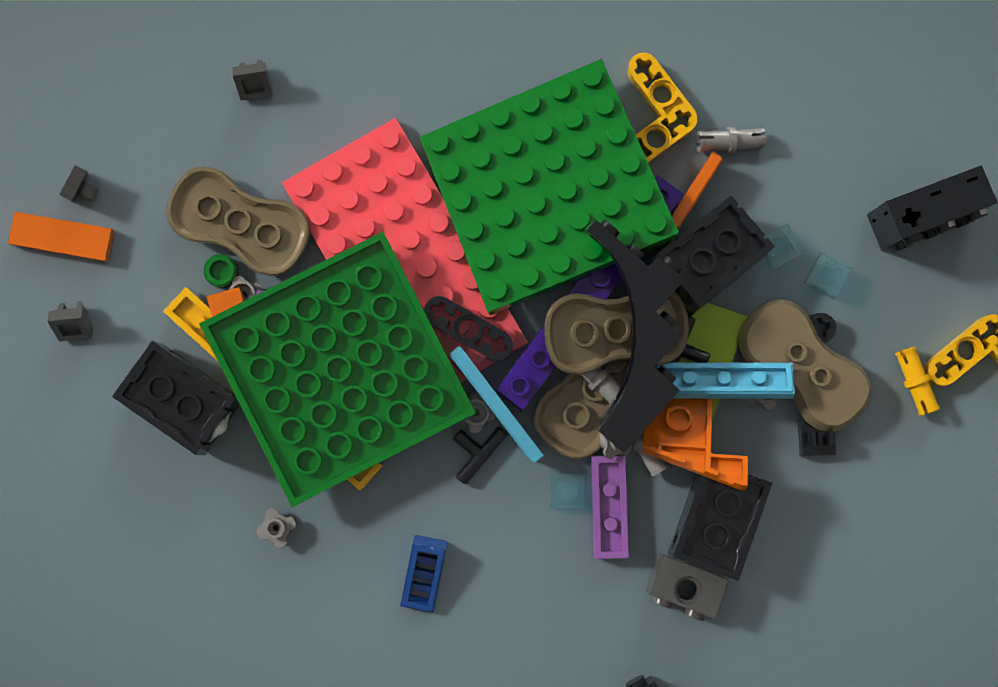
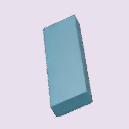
[449,346,544,463]
[655,363,795,399]

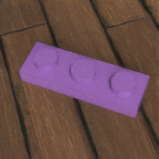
[591,456,629,559]

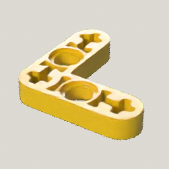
[627,53,698,164]
[924,314,998,387]

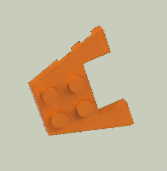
[642,362,750,491]

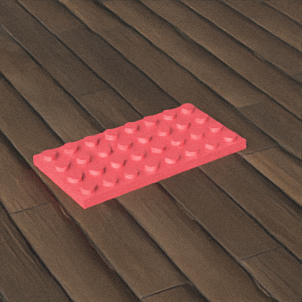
[282,118,528,383]

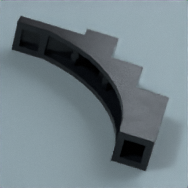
[584,219,684,453]

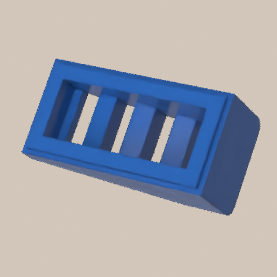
[400,535,447,613]

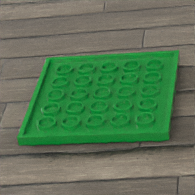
[419,58,679,316]
[199,232,476,507]

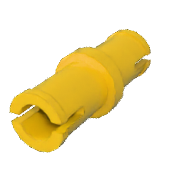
[895,346,940,416]

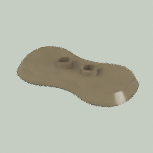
[166,166,310,276]
[544,291,689,375]
[738,299,872,432]
[533,359,655,459]

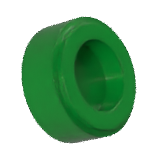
[203,254,239,288]

